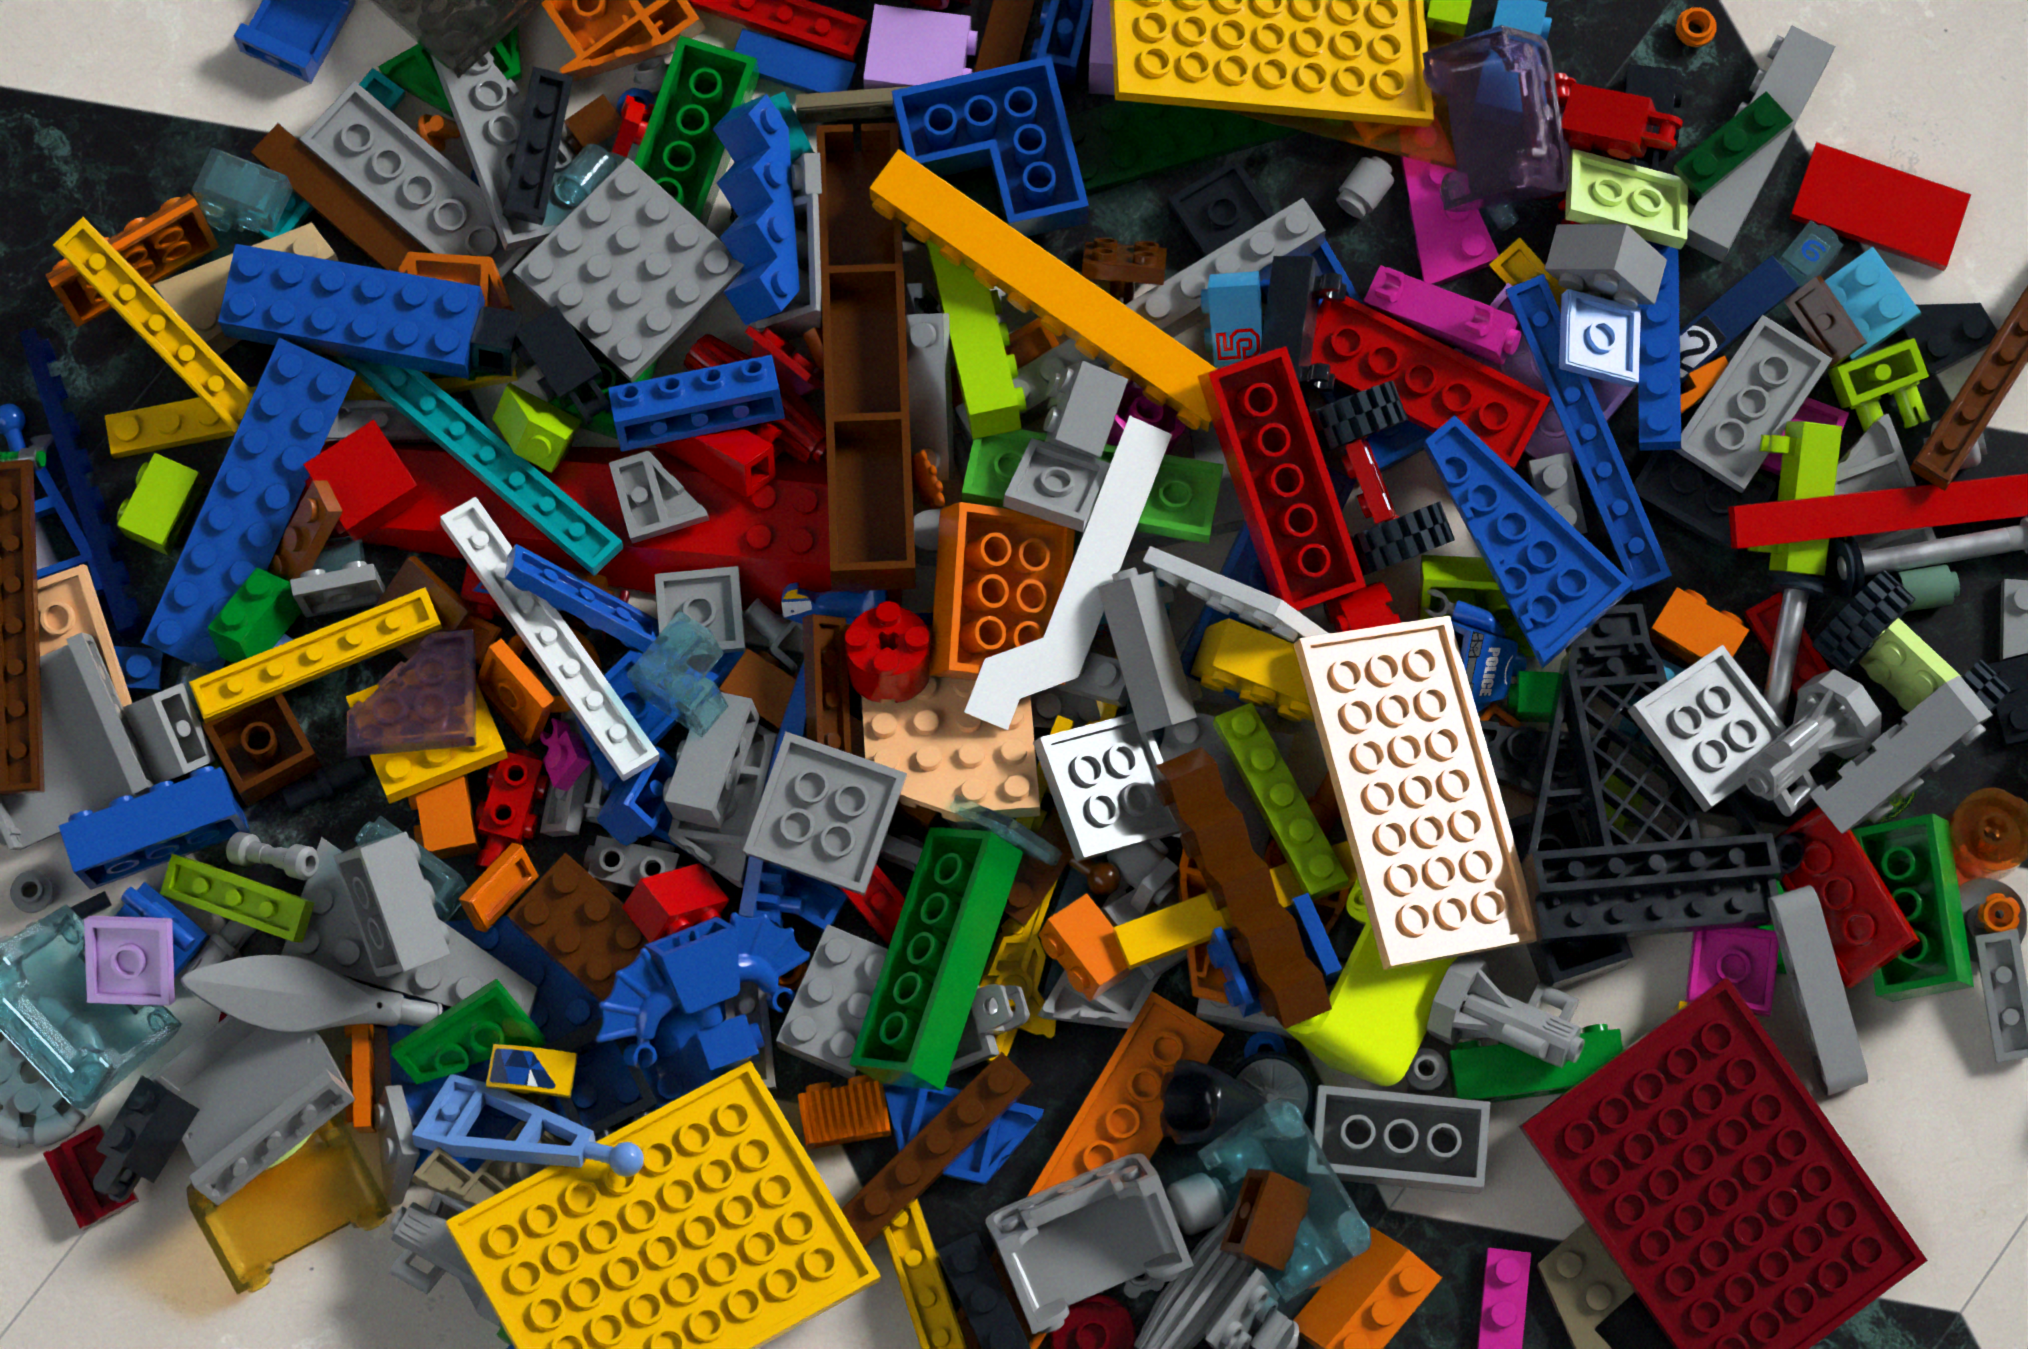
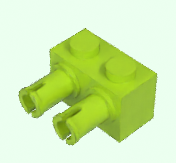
[1827,338,1930,433]

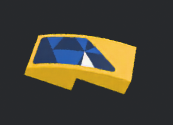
[486,1044,578,1098]

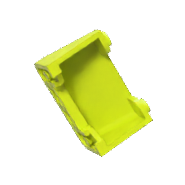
[1283,878,1457,1086]

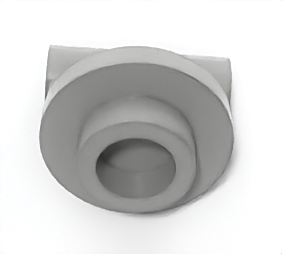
[1250,1308,1300,1349]

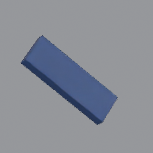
[734,28,857,94]

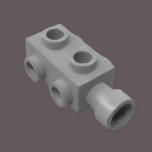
[583,834,714,895]

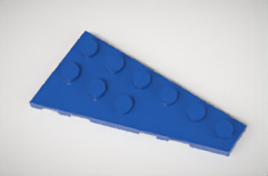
[1424,415,1633,669]

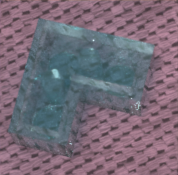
[192,147,293,233]
[626,610,729,738]

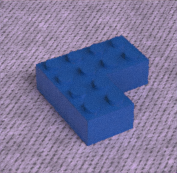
[892,56,1089,237]

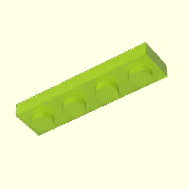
[160,854,315,943]

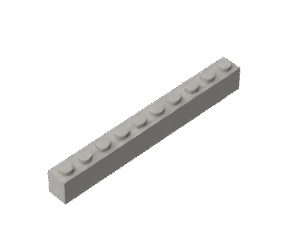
[954,198,1325,446]

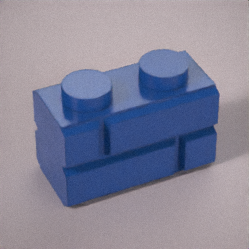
[597,747,677,846]

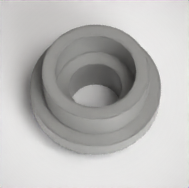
[633,57,669,92]
[10,870,54,913]

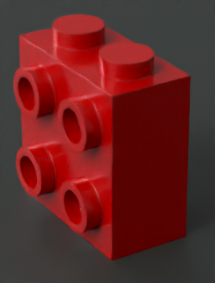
[303,419,424,542]

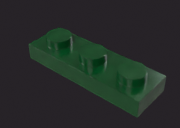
[1673,91,1794,199]

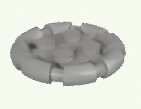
[0,996,107,1148]

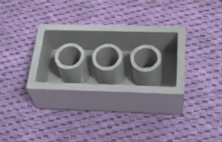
[1308,1085,1491,1195]

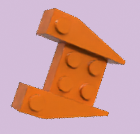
[512,0,707,82]

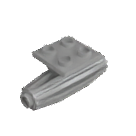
[1134,1210,1280,1349]

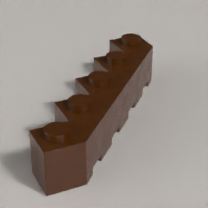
[1155,747,1332,1029]

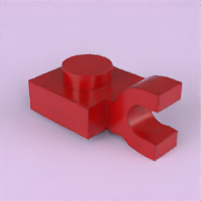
[612,95,655,158]

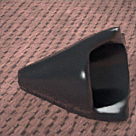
[1160,1059,1269,1145]

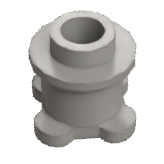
[1405,1048,1448,1095]

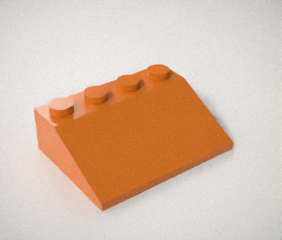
[46,194,219,328]
[929,502,1075,685]

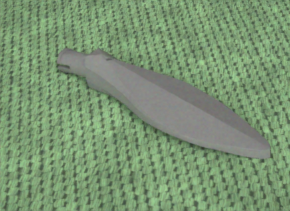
[180,955,442,1033]

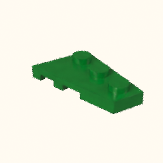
[391,978,547,1084]

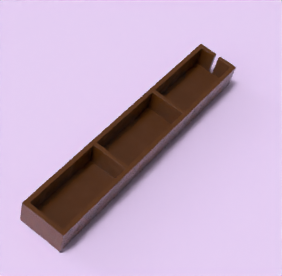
[816,123,916,592]

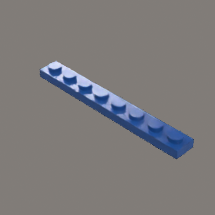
[1505,274,1672,594]

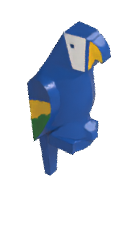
[781,582,933,630]

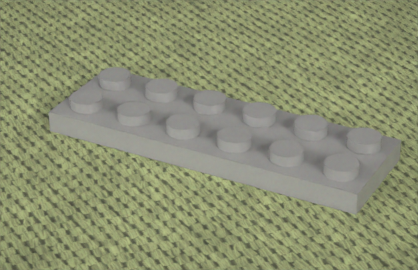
[300,81,538,281]

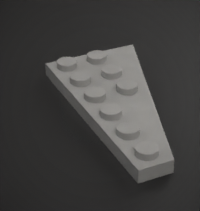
[424,21,598,251]
[281,837,539,1018]

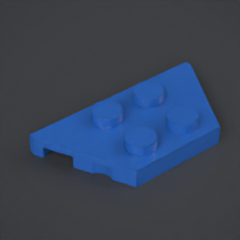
[573,650,719,791]
[883,1084,1044,1186]

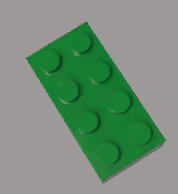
[1851,813,1974,1002]

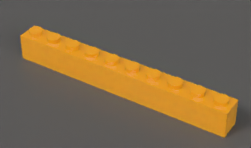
[869,149,1217,433]

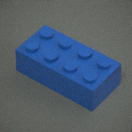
[58,766,250,890]

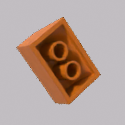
[1293,1227,1442,1349]

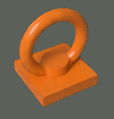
[476,627,602,746]

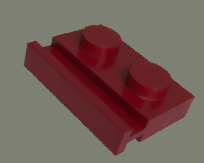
[43,1124,139,1231]

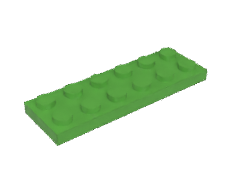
[961,429,1224,544]

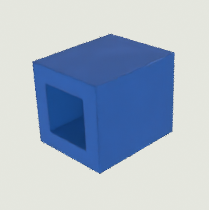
[697,1014,765,1078]

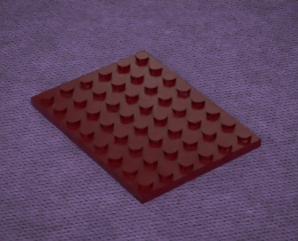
[1518,977,1928,1349]

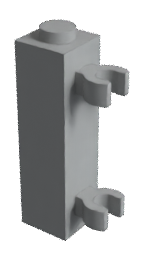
[1098,567,1203,734]

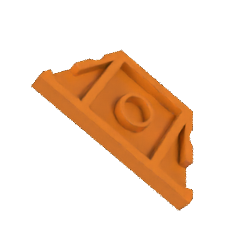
[399,252,516,312]

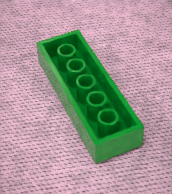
[849,827,1023,1091]

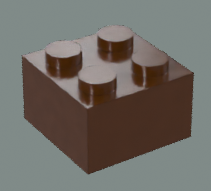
[201,693,322,807]

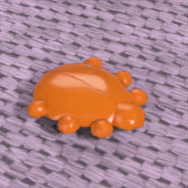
[911,450,945,510]

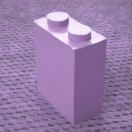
[863,4,978,90]

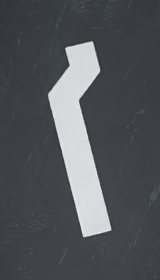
[964,415,1172,730]

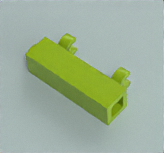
[1748,421,1842,576]

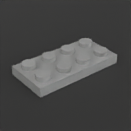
[1674,314,1832,494]

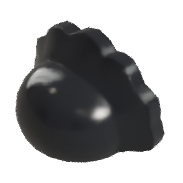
[1774,832,1807,881]

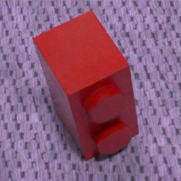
[622,863,729,943]

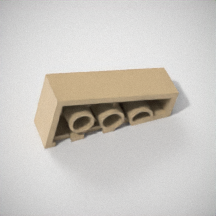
[154,222,339,356]

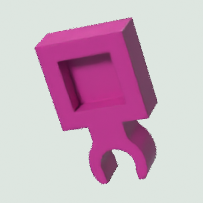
[540,718,591,791]

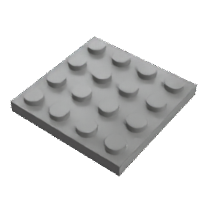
[513,158,744,383]

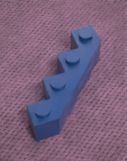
[713,94,800,326]

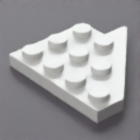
[1143,546,1329,644]

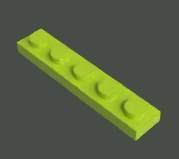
[1212,702,1349,900]

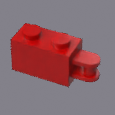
[1559,83,1683,159]

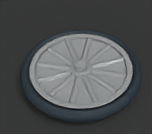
[1230,1051,1315,1140]

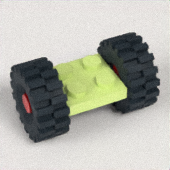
[1812,570,2013,752]

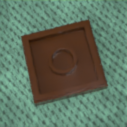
[374,555,475,668]

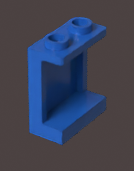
[234,0,356,84]
[1207,893,1342,1018]

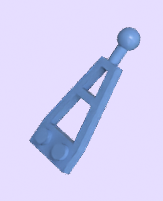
[412,1074,644,1177]

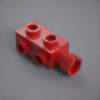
[474,749,550,873]

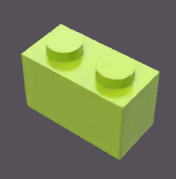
[117,453,206,556]

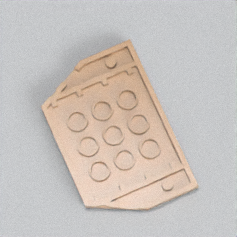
[862,605,1040,822]

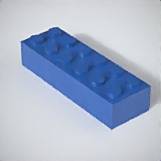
[218,244,485,379]

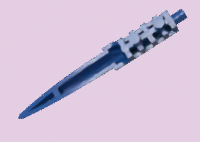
[738,661,807,928]

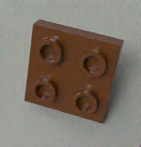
[1082,237,1167,305]

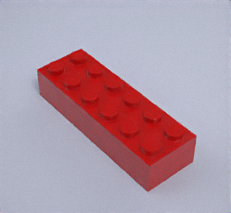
[1197,346,1366,611]

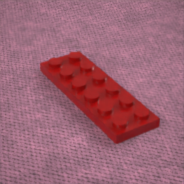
[1311,296,1551,470]

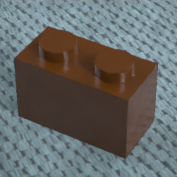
[1219,1168,1312,1271]

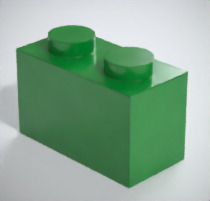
[207,567,302,664]

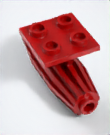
[683,326,827,465]

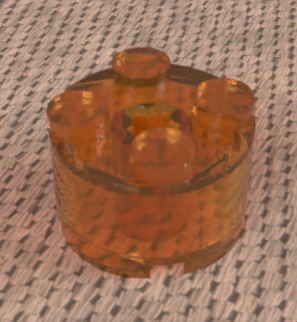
[1947,788,2028,880]

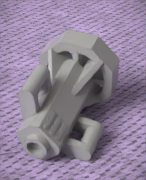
[1745,669,1881,816]
[1426,954,1585,1069]
[389,1192,502,1327]

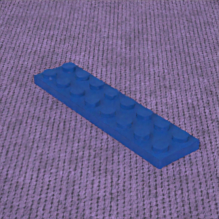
[141,338,356,673]

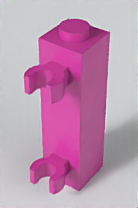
[1363,265,1521,365]

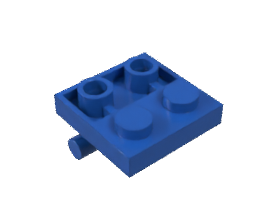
[114,881,210,979]

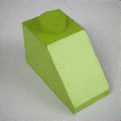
[492,382,582,473]

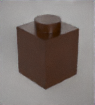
[563,94,622,166]

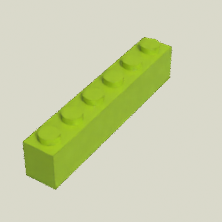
[925,240,1027,439]

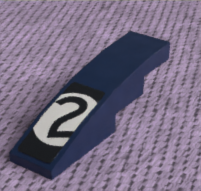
[1680,255,1799,387]

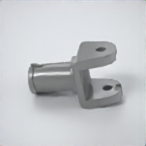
[743,597,803,674]

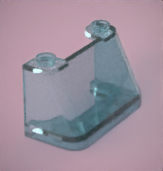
[0,904,183,1109]
[1197,1099,1371,1303]

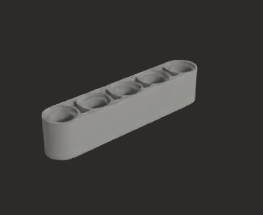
[1768,885,1868,1096]

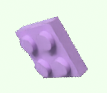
[84,916,175,1006]

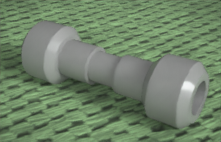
[226,832,319,880]

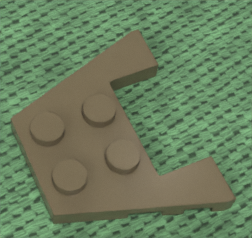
[411,1091,572,1206]
[1536,1222,1635,1349]

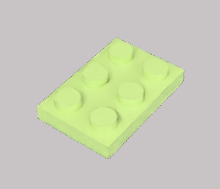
[1565,149,1688,249]

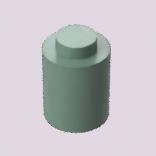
[1894,564,1960,612]

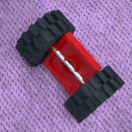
[1309,380,1455,576]

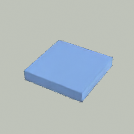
[1559,289,1641,388]

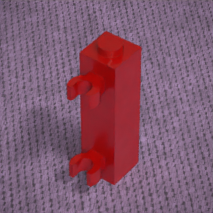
[655,423,783,497]

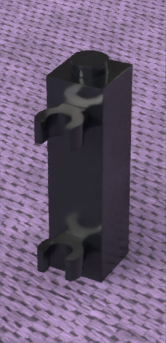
[1260,256,1347,403]

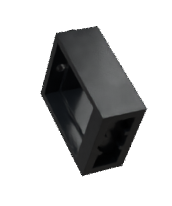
[541,1018,660,1141]

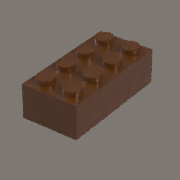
[507,853,650,1003]

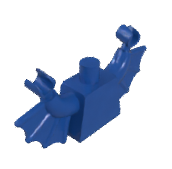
[595,912,811,1067]

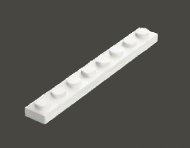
[440,497,659,781]

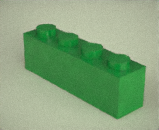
[1447,1024,1623,1103]

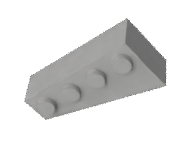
[1809,675,1993,834]

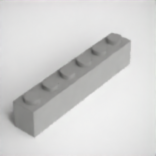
[1685,25,1835,263]

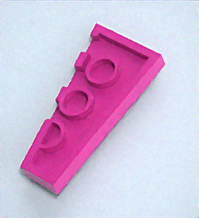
[1397,116,1499,286]

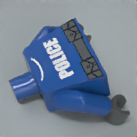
[1422,589,1527,713]

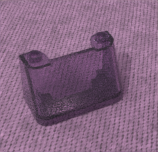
[1422,25,1569,213]

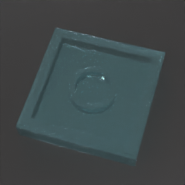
[949,795,1063,866]

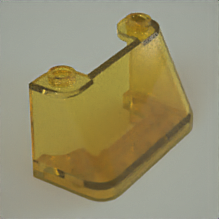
[186,1110,393,1295]

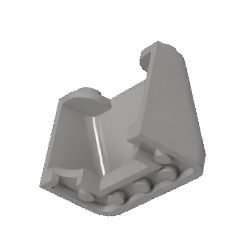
[985,1154,1193,1334]

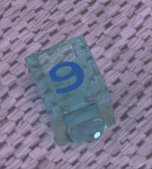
[1779,220,1844,288]

